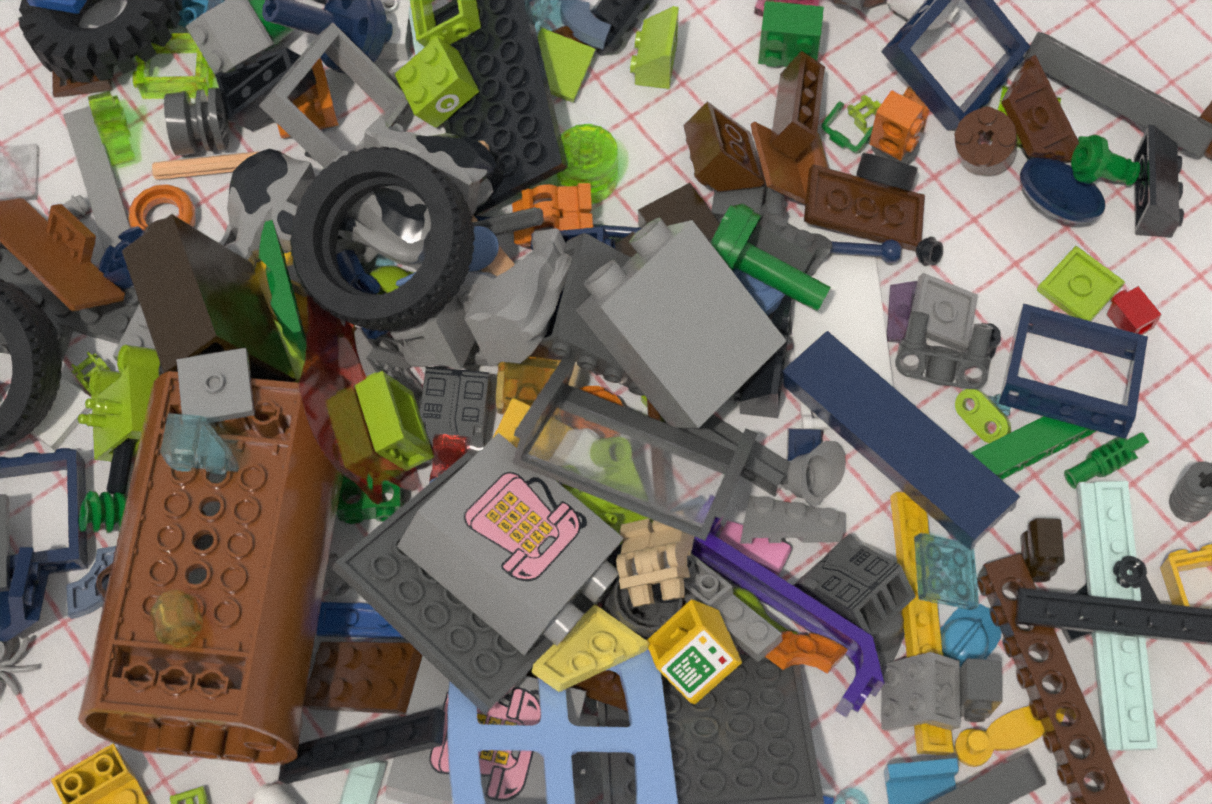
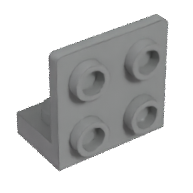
[881,652,960,731]

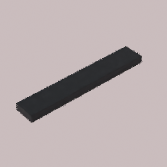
[1015,588,1212,645]
[278,708,445,784]

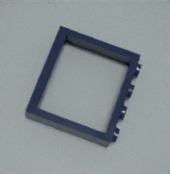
[881,0,1031,131]
[998,303,1148,439]
[0,448,88,579]

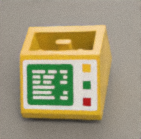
[646,599,742,704]

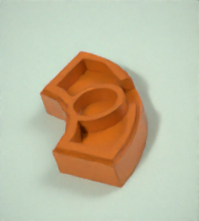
[765,631,848,674]

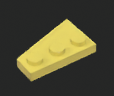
[531,604,649,692]

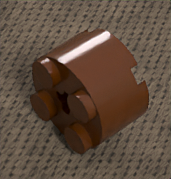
[954,106,1017,176]

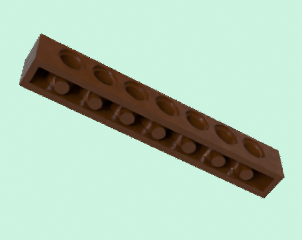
[977,553,1130,804]

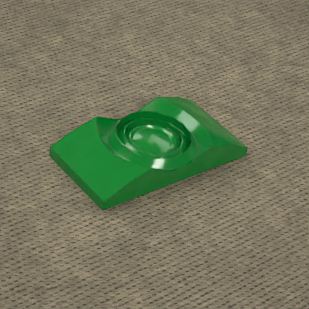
[259,220,311,361]

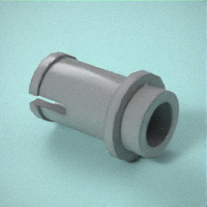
[48,195,90,217]

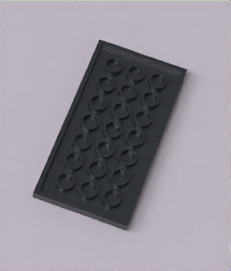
[433,0,569,216]

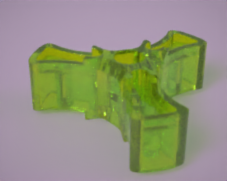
[88,91,136,167]

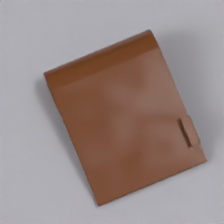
[750,121,830,205]

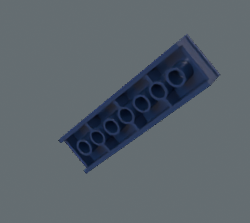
[782,331,1020,551]

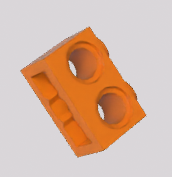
[869,90,924,161]

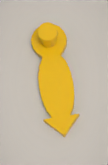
[954,706,1064,767]

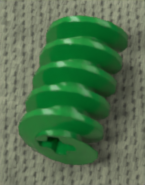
[79,491,127,533]

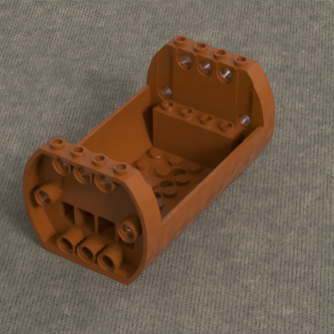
[78,371,353,766]

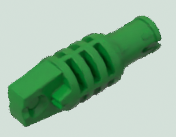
[1064,432,1149,489]

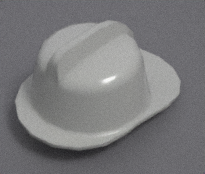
[782,441,846,506]

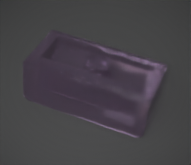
[886,280,918,343]

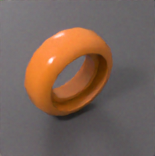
[129,184,196,231]

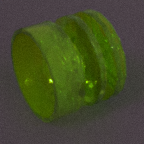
[556,124,619,204]

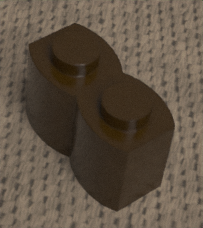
[1020,518,1065,583]

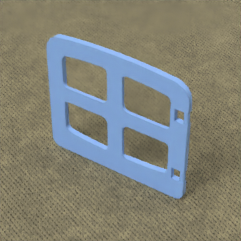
[447,648,678,804]

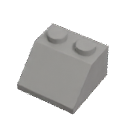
[185,0,274,74]

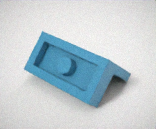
[883,758,959,804]

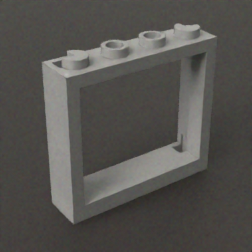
[259,23,408,168]

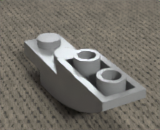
[682,553,782,662]

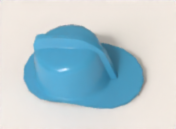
[940,603,1001,667]

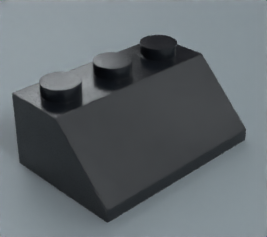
[1133,125,1184,238]

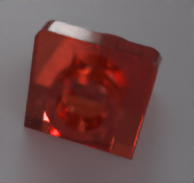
[429,434,467,482]

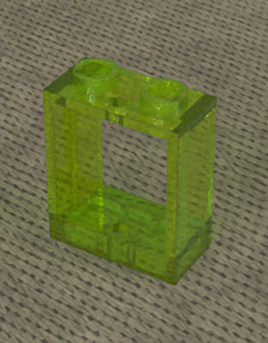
[132,33,214,99]

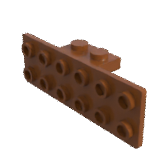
[0,198,125,311]

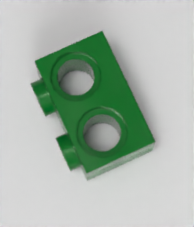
[336,470,404,524]

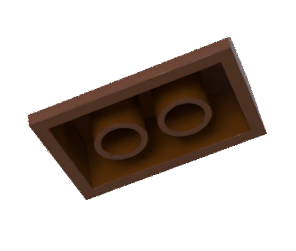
[683,101,765,191]

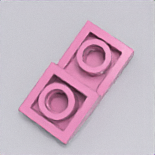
[719,521,792,576]

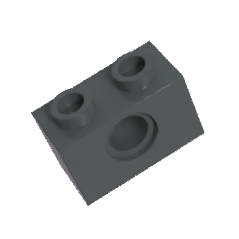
[960,658,1002,722]

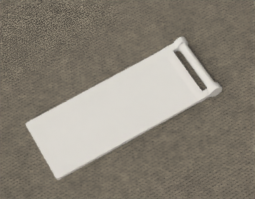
[785,217,894,430]

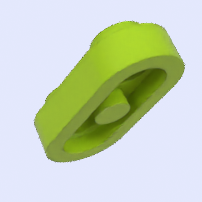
[955,389,1011,443]

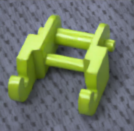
[847,94,881,134]
[71,351,111,395]

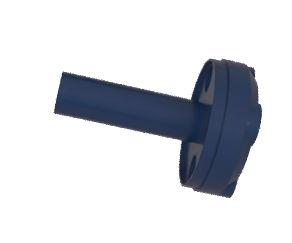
[262,0,393,75]

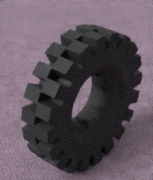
[18,0,182,82]

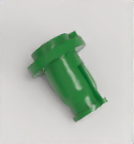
[1071,135,1140,186]

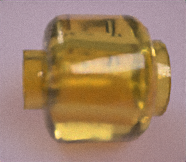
[150,590,203,648]

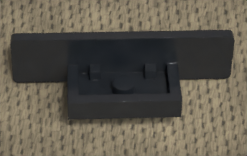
[590,0,654,55]

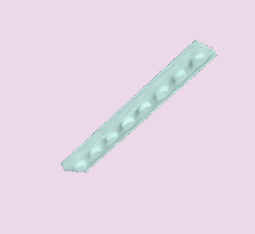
[1077,481,1158,751]

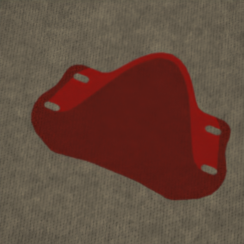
[299,294,420,504]

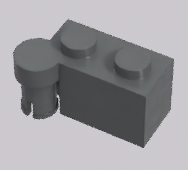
[711,186,786,235]
[749,211,832,276]

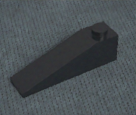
[734,295,793,418]

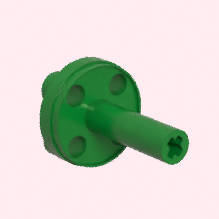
[710,203,831,312]

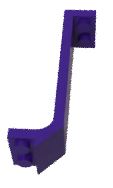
[691,495,884,718]

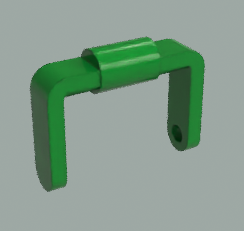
[821,101,873,154]

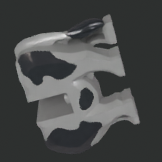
[331,117,497,268]
[218,148,378,323]

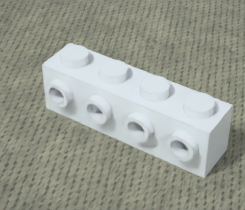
[378,0,412,61]

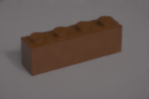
[770,51,825,160]

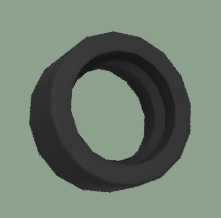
[856,152,918,191]

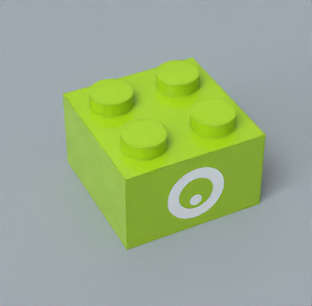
[394,37,479,128]

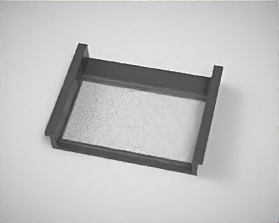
[513,357,758,541]

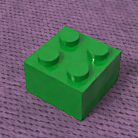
[758,1,824,67]

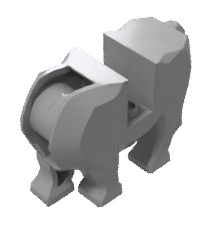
[390,228,572,370]

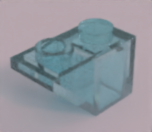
[160,413,239,474]

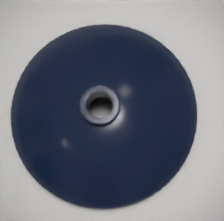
[1020,157,1106,224]

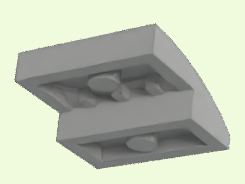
[355,327,423,399]

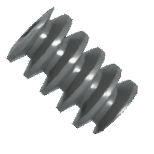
[1169,461,1212,523]

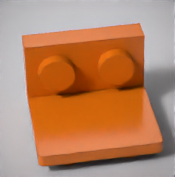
[277,58,338,139]

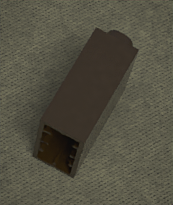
[122,214,297,382]

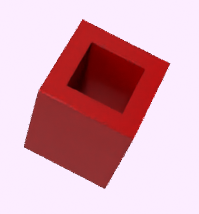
[1106,286,1162,335]

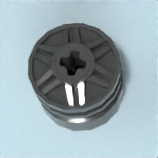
[164,87,230,156]
[601,577,682,640]

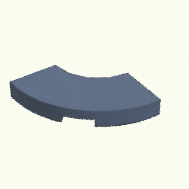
[560,0,611,49]
[66,546,116,619]

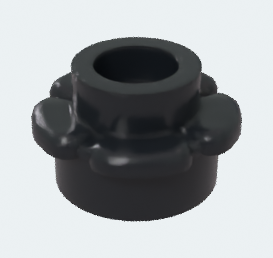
[916,236,943,266]
[1113,556,1147,589]

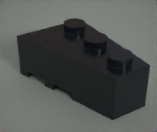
[215,47,317,132]

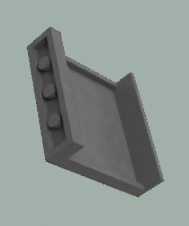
[540,233,644,395]

